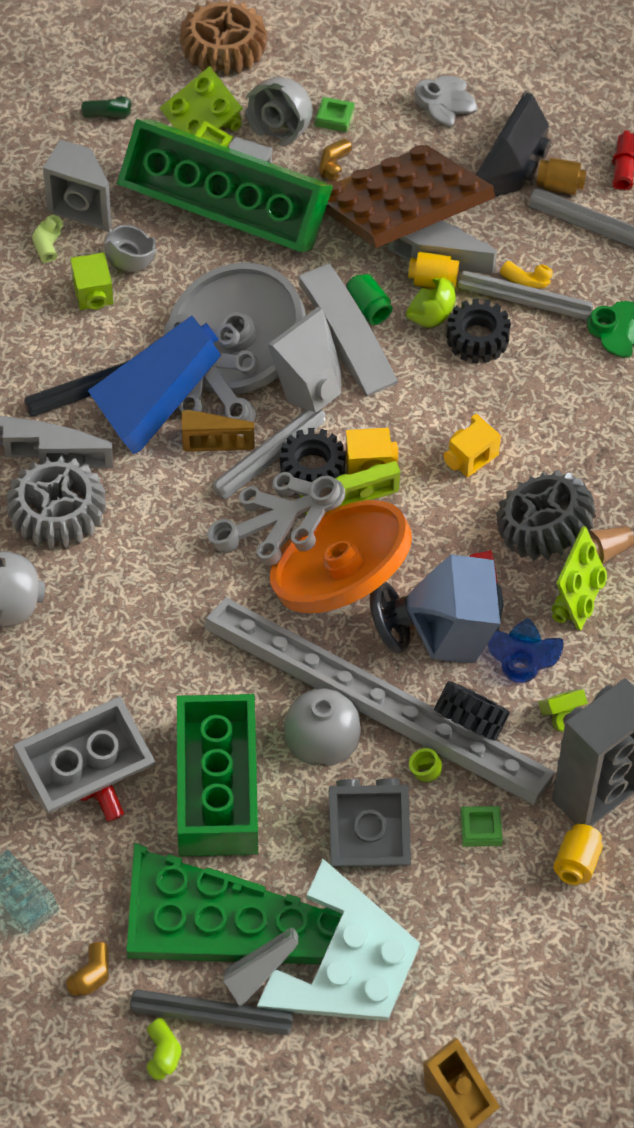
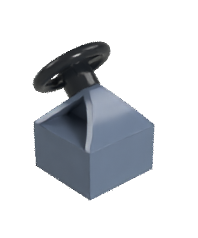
[369,554,500,663]

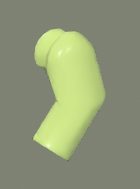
[32,215,63,263]

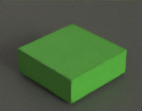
[315,97,355,132]
[460,806,503,847]

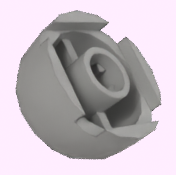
[245,77,312,146]
[0,551,45,627]
[284,688,361,766]

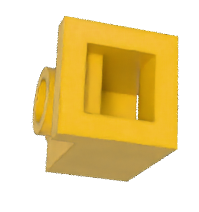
[443,413,501,478]

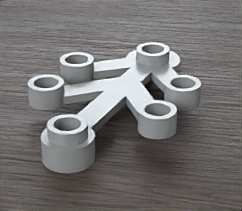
[164,314,259,422]
[207,472,345,566]

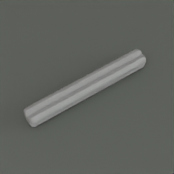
[529,189,634,248]
[458,271,593,320]
[213,409,325,499]

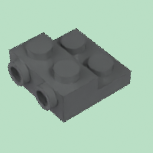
[328,778,411,868]

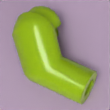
[146,1018,182,1080]

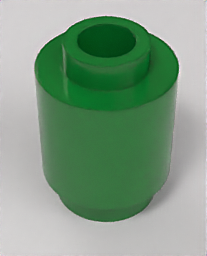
[346,274,393,325]

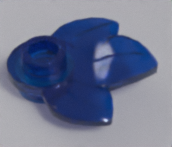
[487,618,564,683]

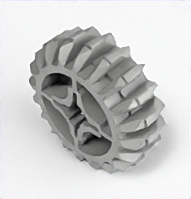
[6,456,106,550]

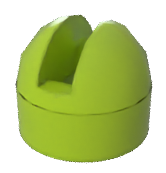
[409,748,442,782]

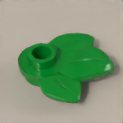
[586,301,634,358]

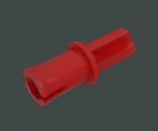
[612,130,634,190]

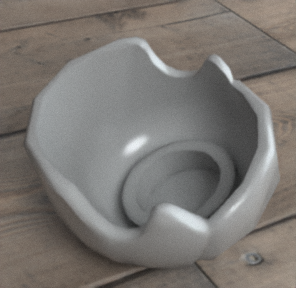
[104,225,157,272]

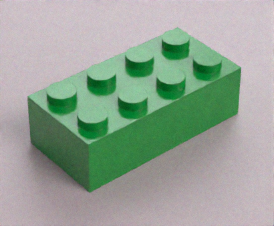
[177,694,259,857]

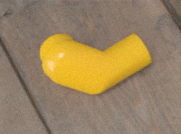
[499,261,553,289]

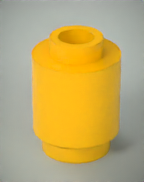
[408,252,459,289]
[553,824,603,885]

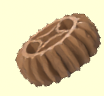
[180,0,267,76]

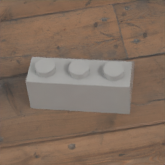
[14,696,156,814]

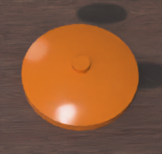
[270,500,412,613]

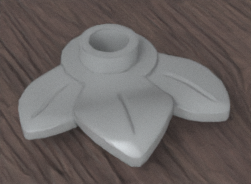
[414,76,478,127]

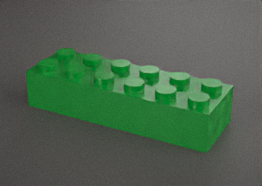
[117,119,333,252]

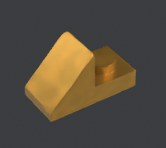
[423,1038,500,1128]

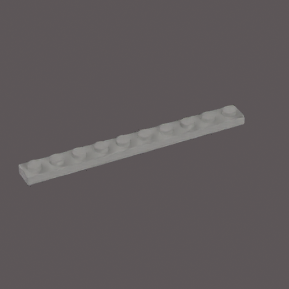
[204,597,555,805]

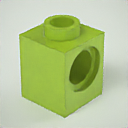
[70,252,114,310]

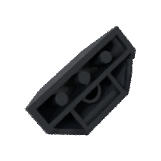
[475,90,551,197]

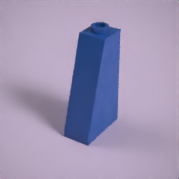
[88,315,221,455]

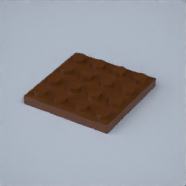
[325,145,495,248]

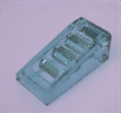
[0,850,59,934]

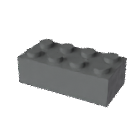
[552,678,634,826]

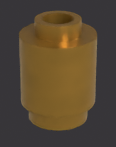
[536,157,587,196]

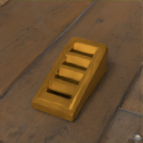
[181,410,255,452]

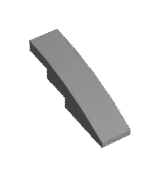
[299,263,398,397]
[0,416,113,468]

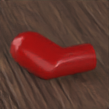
[80,785,125,822]

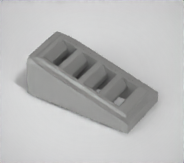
[223,928,298,1006]

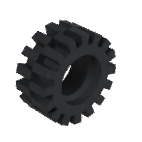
[446,299,511,364]
[280,428,345,485]
[434,681,510,740]

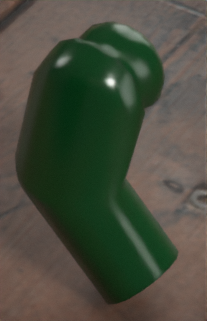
[81,96,132,119]

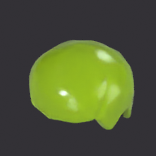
[405,277,456,328]

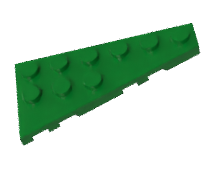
[126,843,343,965]

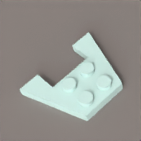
[257,859,420,1021]

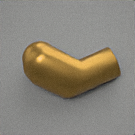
[318,138,352,181]
[66,942,109,997]

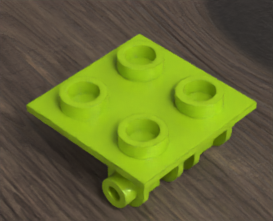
[159,66,243,135]
[551,526,607,631]

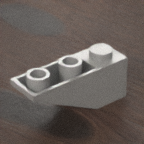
[388,220,497,274]

